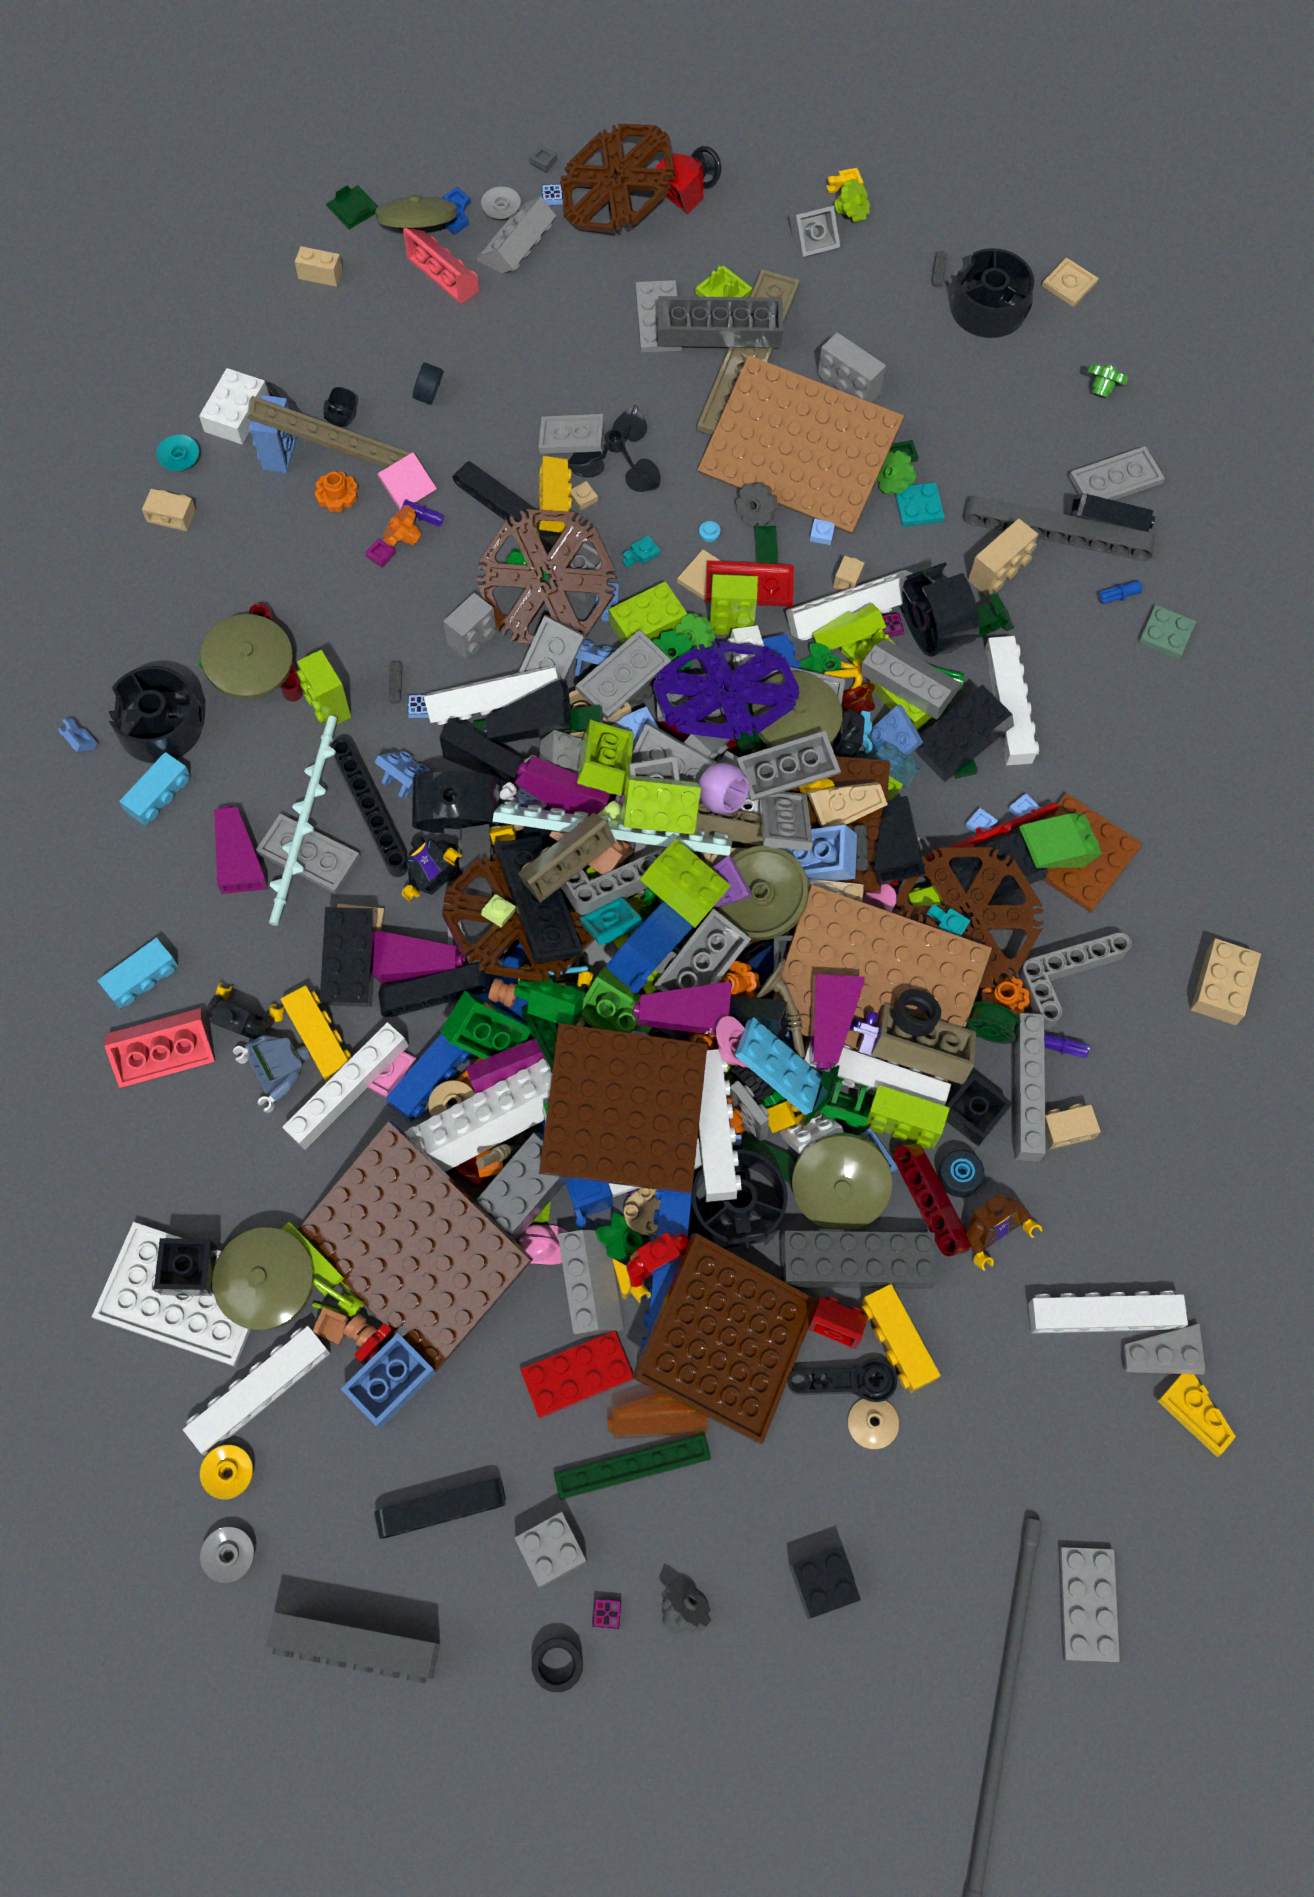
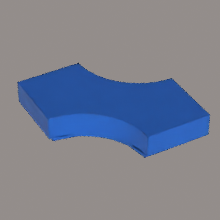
[442,187,471,235]

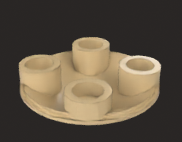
[624,1188,660,1235]

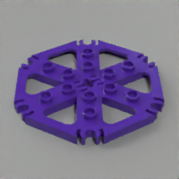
[653,641,799,740]

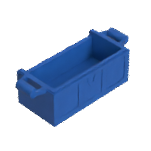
[606,901,706,994]
[540,1120,613,1230]

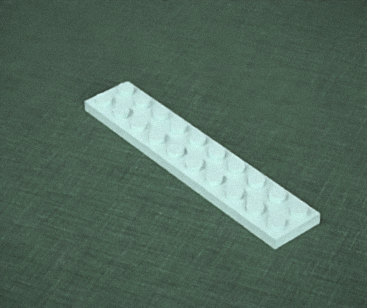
[493,801,733,856]

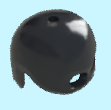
[323,387,356,427]

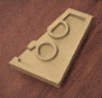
[807,782,888,828]

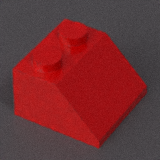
[808,1296,868,1349]

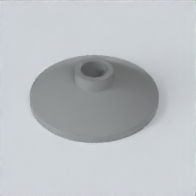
[481,187,521,219]
[200,1527,254,1583]

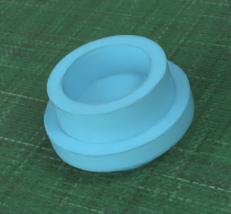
[699,521,720,542]

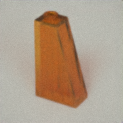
[608,1392,708,1439]

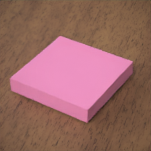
[377,452,437,511]
[368,1052,417,1097]

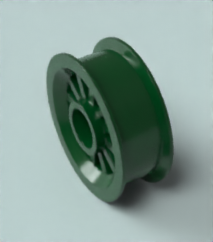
[965,1002,1021,1044]

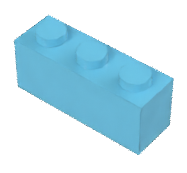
[119,752,191,826]
[97,938,178,1009]

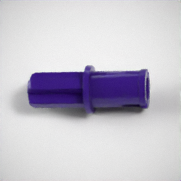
[401,499,444,527]
[1044,1033,1090,1058]

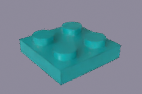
[894,482,945,527]
[579,897,643,946]

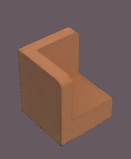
[313,1307,350,1346]

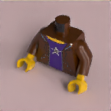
[966,1193,1042,1271]

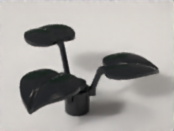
[568,404,661,492]

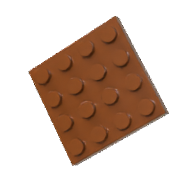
[1043,793,1142,913]

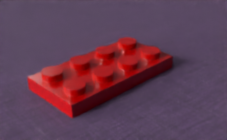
[705,561,794,607]
[520,1331,634,1419]

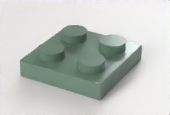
[1139,605,1196,660]

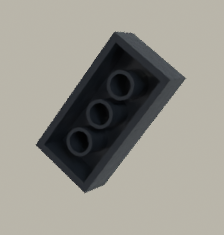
[915,684,1014,782]
[949,831,1048,910]
[320,907,377,1007]

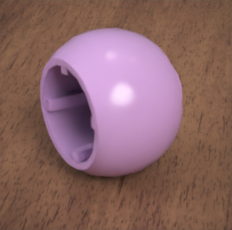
[699,763,749,814]

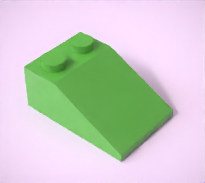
[1019,814,1102,868]
[581,968,652,1034]

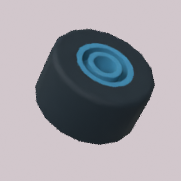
[412,362,443,405]
[937,1149,984,1198]

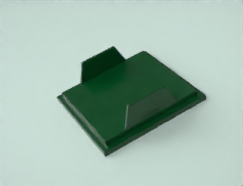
[326,185,378,230]
[803,1065,840,1126]

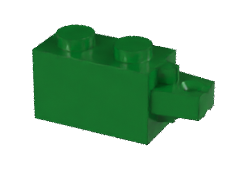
[514,979,585,1025]

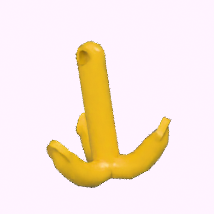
[823,659,863,696]

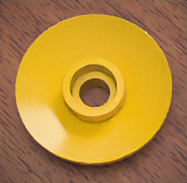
[200,1445,253,1499]

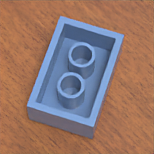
[249,395,297,473]
[341,1333,436,1430]

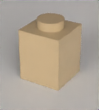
[833,556,865,591]

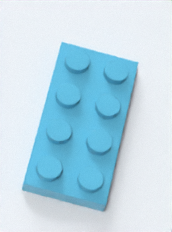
[735,1017,822,1115]

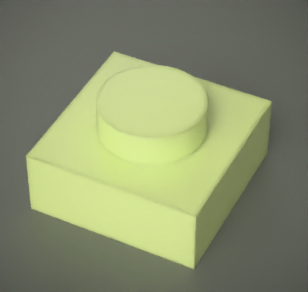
[481,894,516,927]

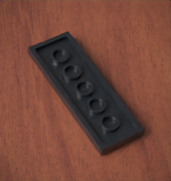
[494,836,583,964]

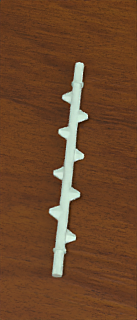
[269,716,337,926]

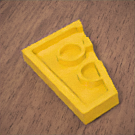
[1158,1374,1236,1457]

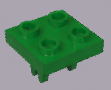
[820,1077,871,1127]

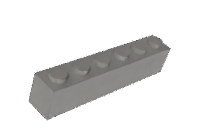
[1015,1013,1046,1162]

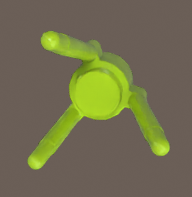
[312,1279,364,1319]

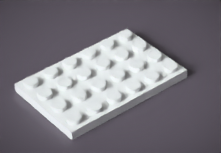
[92,1222,250,1367]

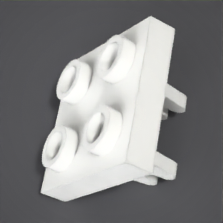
[780,1112,844,1154]

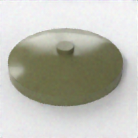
[375,194,457,228]
[201,614,293,700]
[751,671,842,748]
[716,846,810,940]
[792,1133,892,1231]
[212,1227,315,1331]

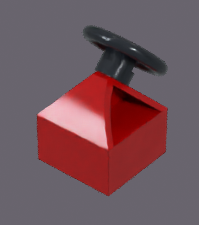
[654,146,722,215]

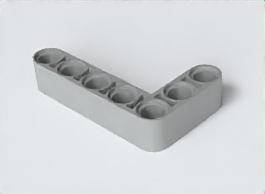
[561,847,667,915]
[1019,933,1132,1029]

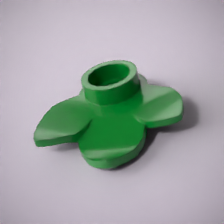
[800,643,841,674]
[596,1213,643,1260]

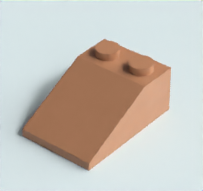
[550,831,634,875]

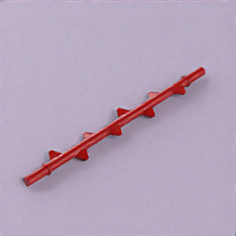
[888,802,1058,886]

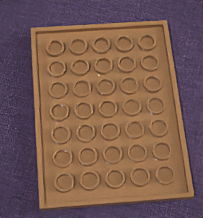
[697,355,904,535]
[772,885,992,1083]

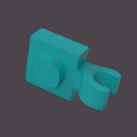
[622,535,661,568]
[927,904,970,937]

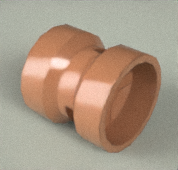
[488,978,517,1008]
[343,1314,378,1348]

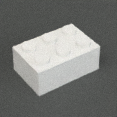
[199,368,269,444]

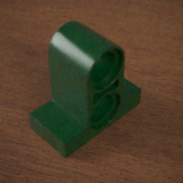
[977,592,1014,638]

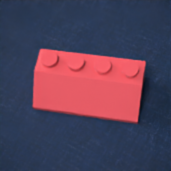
[403,228,479,304]
[104,1008,215,1088]

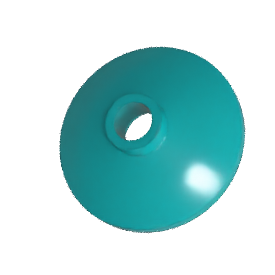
[156,435,199,471]

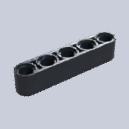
[378,963,491,1017]
[374,1478,506,1539]

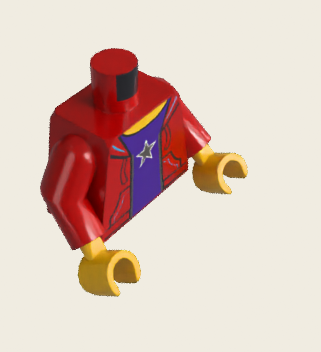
[626,1232,689,1303]

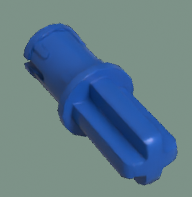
[1099,580,1142,604]

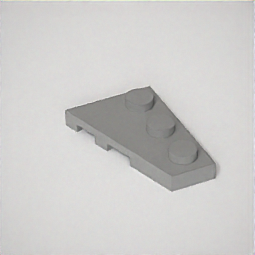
[1124,1324,1205,1375]

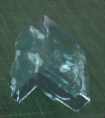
[872,741,922,788]

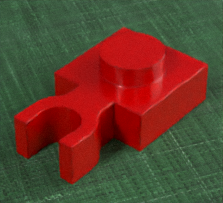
[354,1323,392,1365]

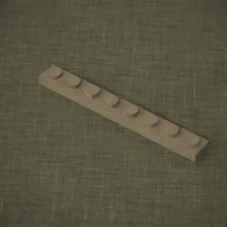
[246,396,411,468]

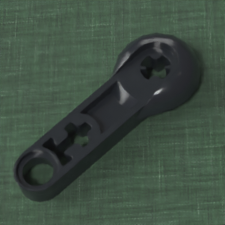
[787,1358,898,1402]

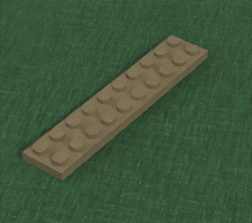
[697,269,800,435]

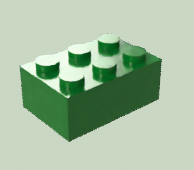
[440,991,531,1059]

